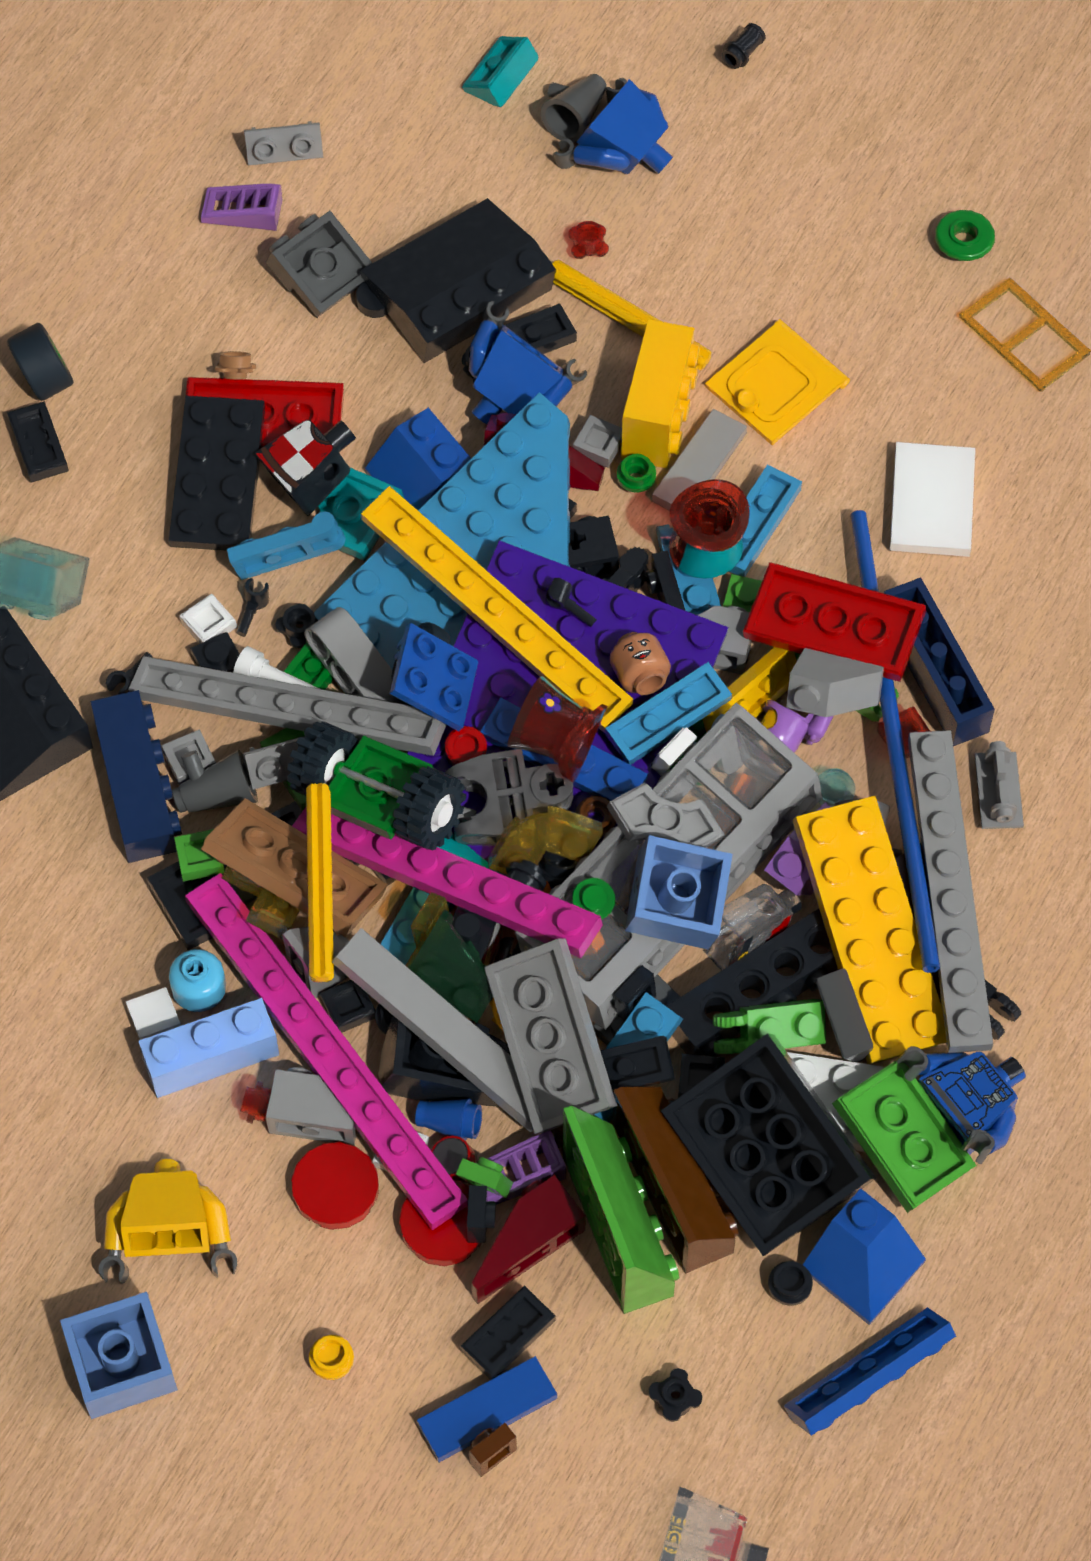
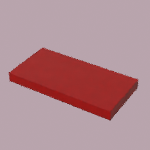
[186,377,344,448]
[743,562,926,682]

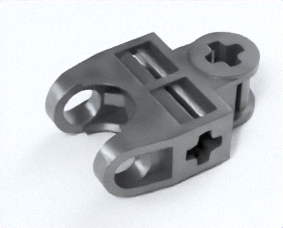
[445,749,573,846]

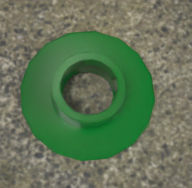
[935,210,995,261]

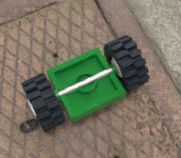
[287,721,466,850]

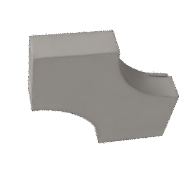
[607,783,725,848]

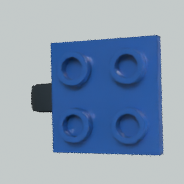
[390,622,478,731]

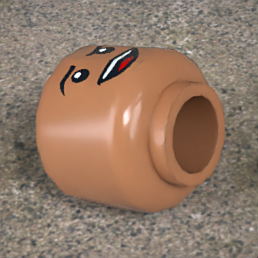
[609,632,671,695]

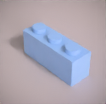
[138,998,279,1098]

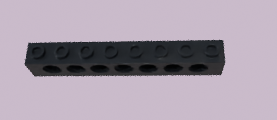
[667,843,925,1056]

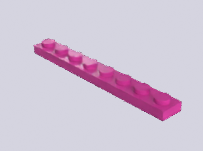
[292,807,603,958]

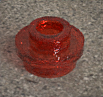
[240,1080,272,1124]

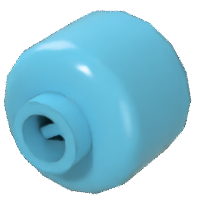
[168,949,226,1012]

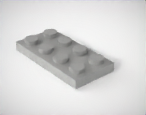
[484,938,617,1134]

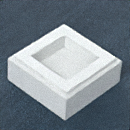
[179,593,237,644]
[652,727,697,776]
[126,987,181,1040]

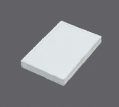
[890,442,975,557]

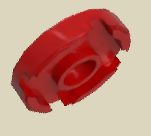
[291,1142,379,1230]
[399,1180,487,1267]

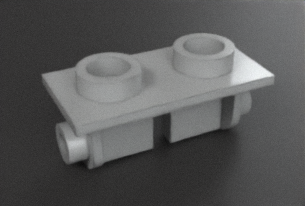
[244,121,323,166]
[242,736,305,790]
[975,741,1024,829]

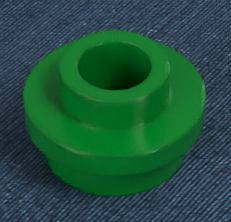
[617,454,656,493]

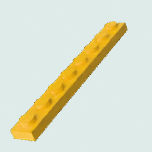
[361,486,633,733]

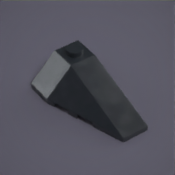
[378,1015,511,1107]

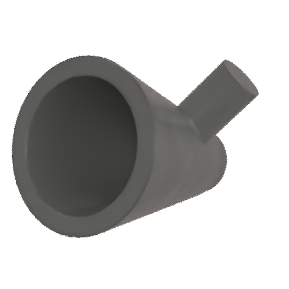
[541,74,607,143]
[172,750,258,813]

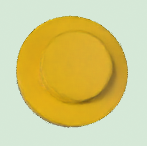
[309,1335,354,1380]

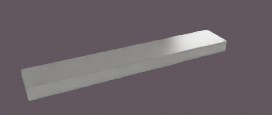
[332,928,533,1132]

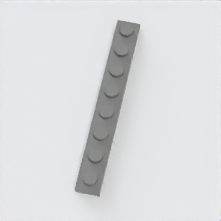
[128,656,446,756]
[908,730,993,1053]

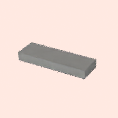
[652,409,747,519]

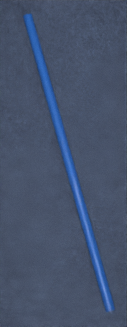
[850,510,940,973]

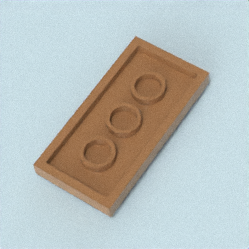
[201,798,388,937]

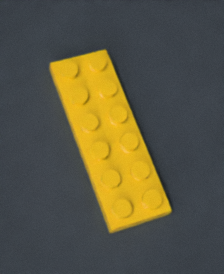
[792,796,947,1065]

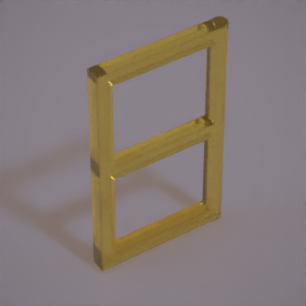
[959,278,1091,392]

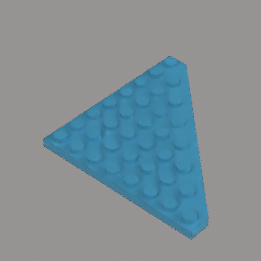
[314,392,570,706]

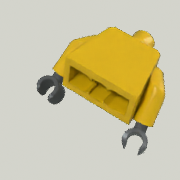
[99,1159,237,1284]

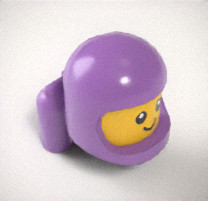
[754,700,834,759]

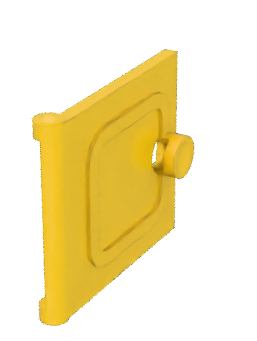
[705,319,850,446]

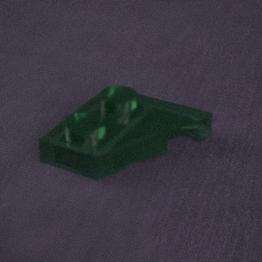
[409,909,493,1023]

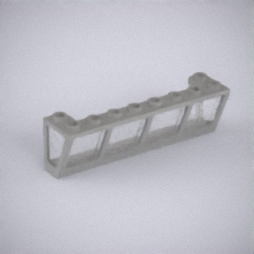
[515,703,822,1030]

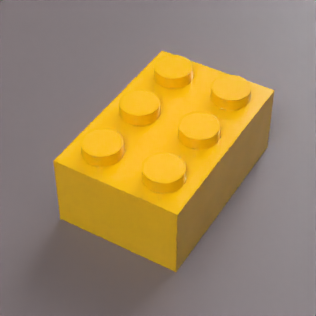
[621,319,700,469]

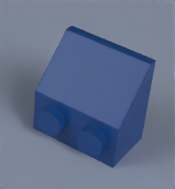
[365,407,471,510]

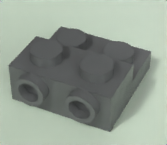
[266,210,372,318]

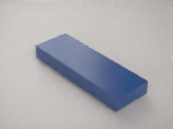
[417,1356,557,1463]

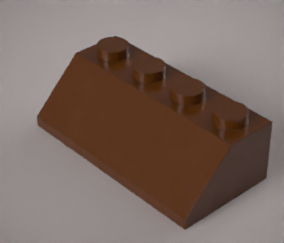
[612,1087,739,1274]

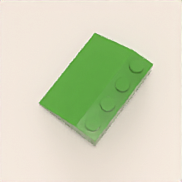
[563,1106,680,1314]

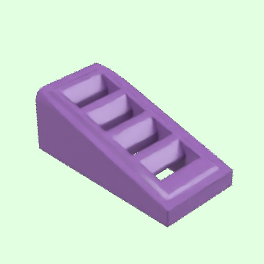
[201,184,283,231]
[487,1130,566,1204]

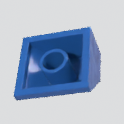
[803,1188,926,1325]

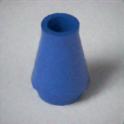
[415,1099,482,1141]

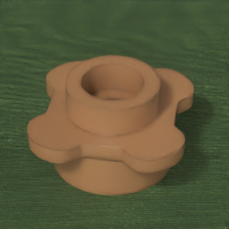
[215,351,256,379]

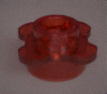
[569,221,609,259]

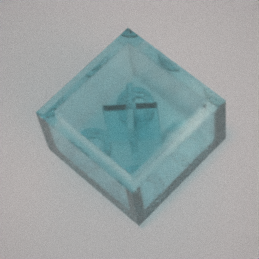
[0,537,90,620]

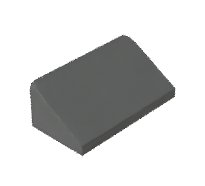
[816,969,873,1063]

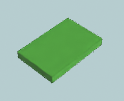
[832,1061,977,1213]

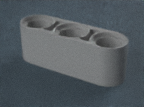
[305,607,407,705]

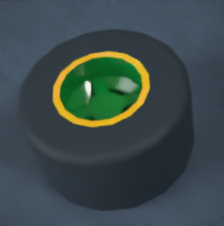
[7,323,74,401]

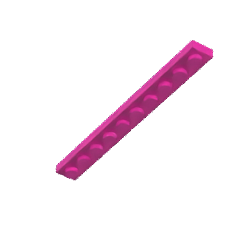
[185,873,468,1230]

